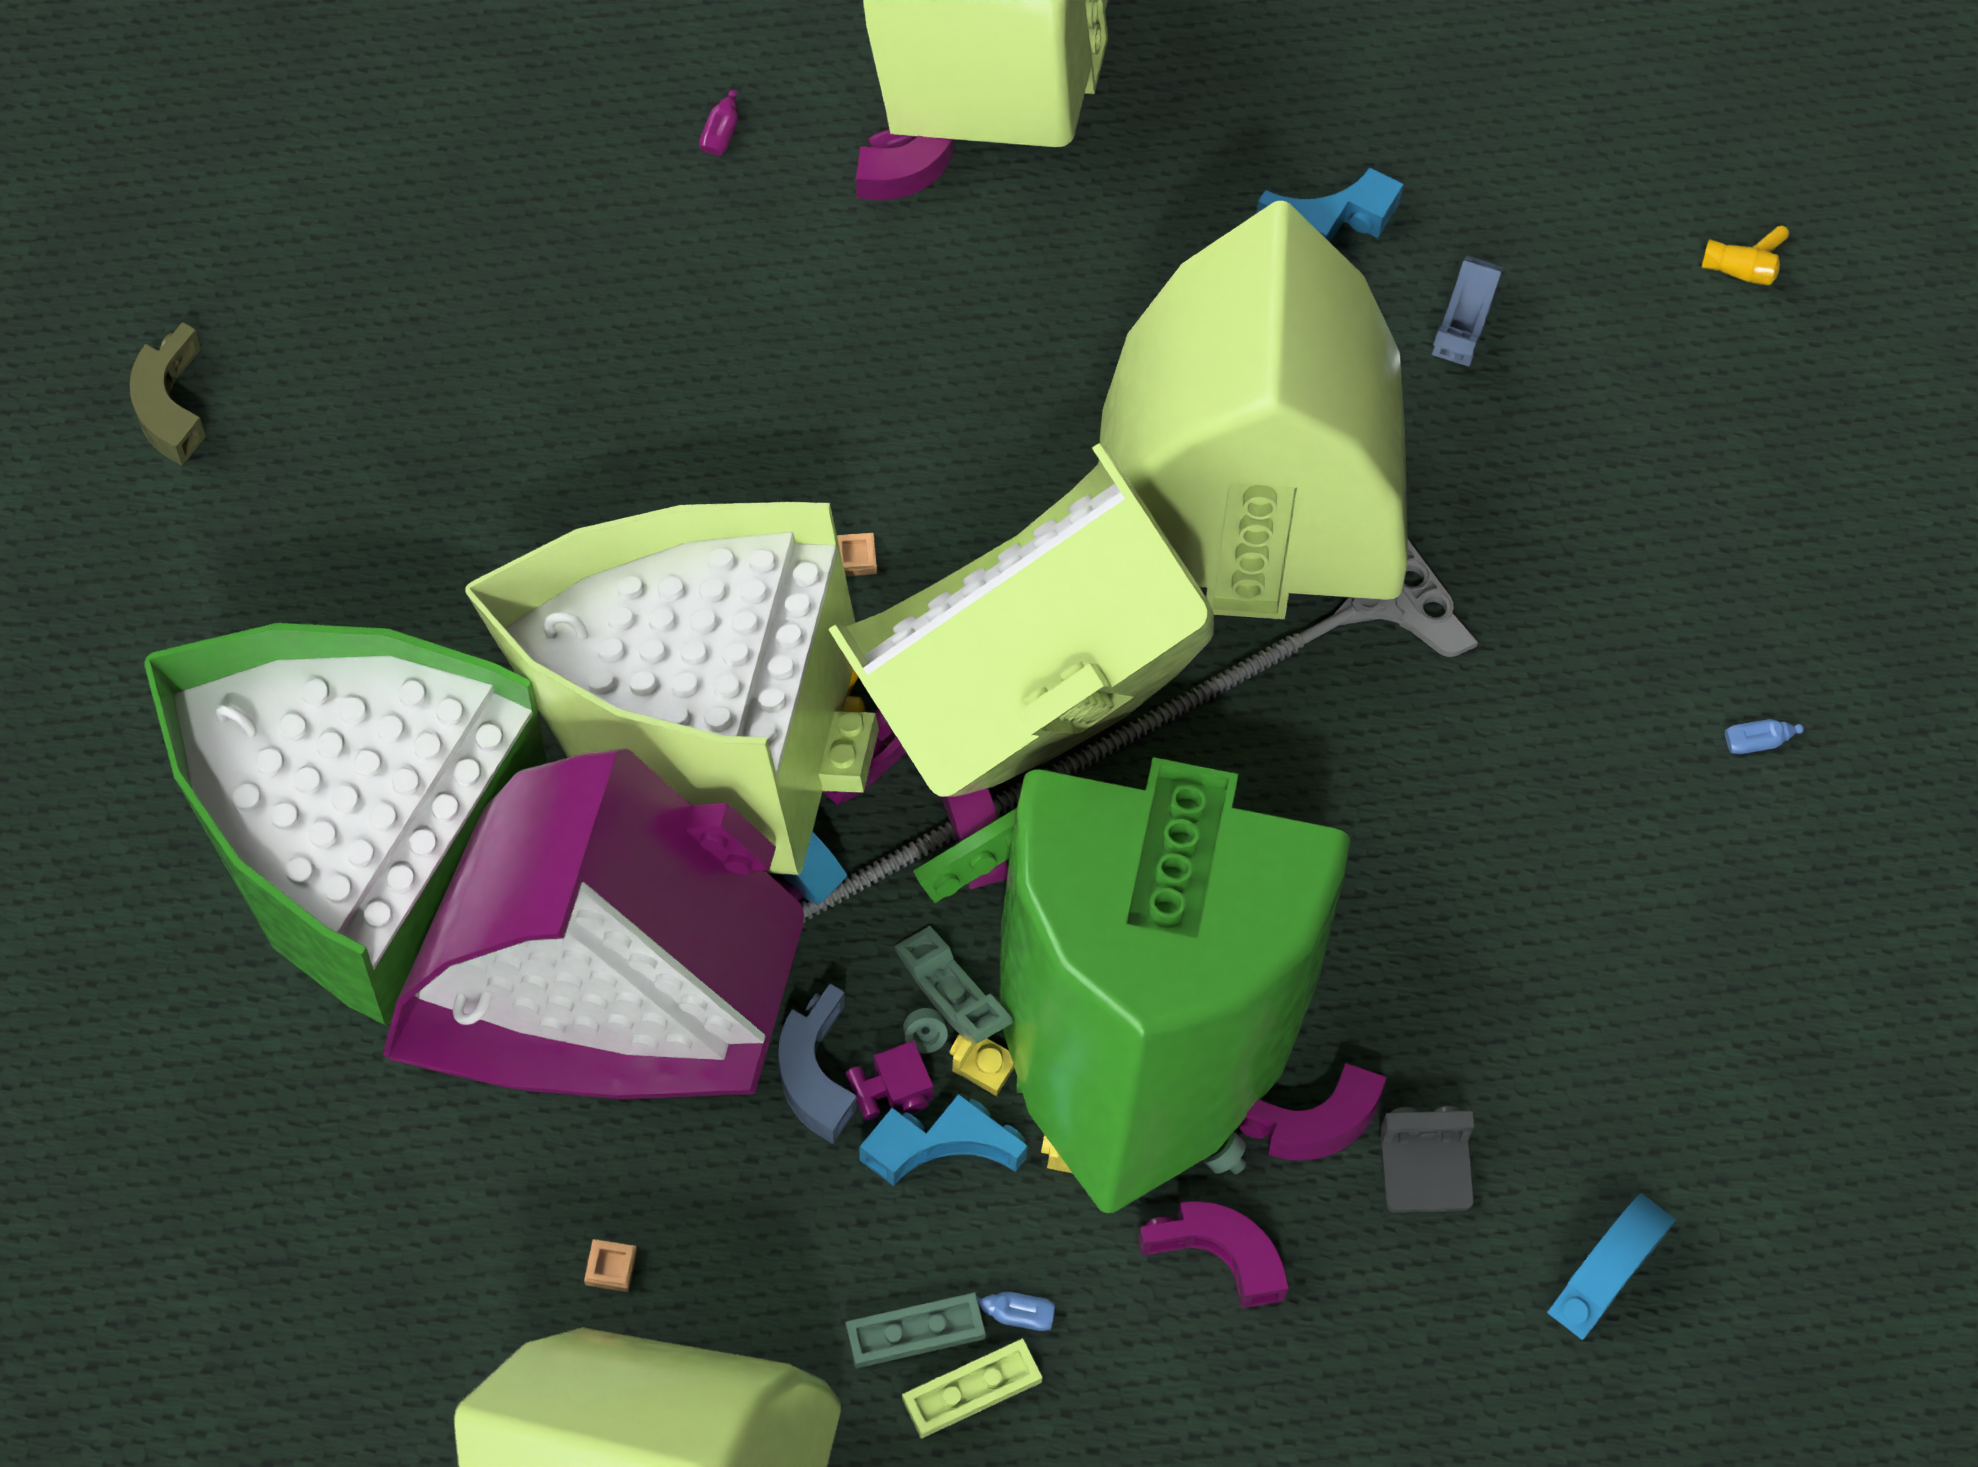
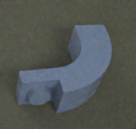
[1432,255,1504,367]
[778,984,857,1144]

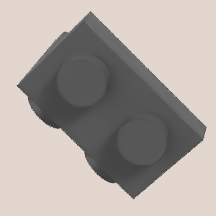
[1380,1106,1474,1213]

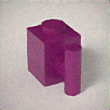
[846,1041,933,1120]

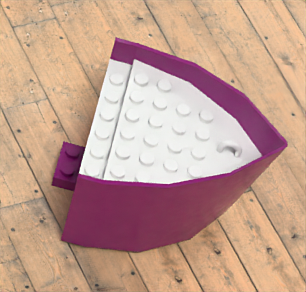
[383,749,804,1099]

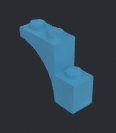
[1256,168,1404,243]
[860,1094,1028,1186]

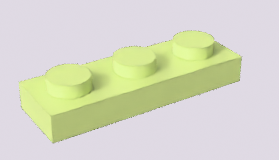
[902,1339,1042,1439]

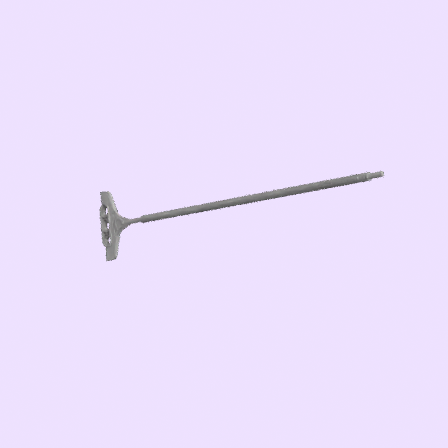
[800,538,1478,923]

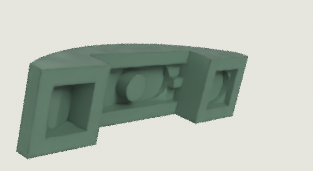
[894,926,1013,1044]

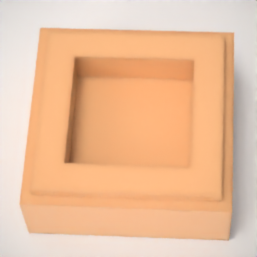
[837,533,877,576]
[584,1239,637,1292]

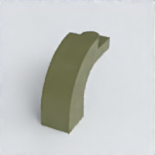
[130,322,206,466]

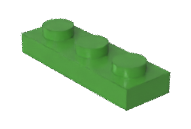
[913,808,1017,903]

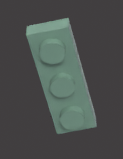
[845,1292,986,1369]

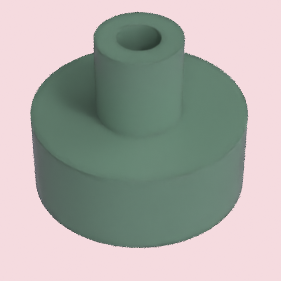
[903,1008,948,1054]
[1202,1131,1246,1174]

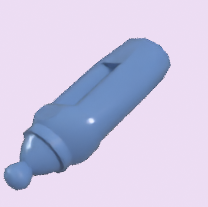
[1725,719,1804,755]
[976,1291,1055,1331]

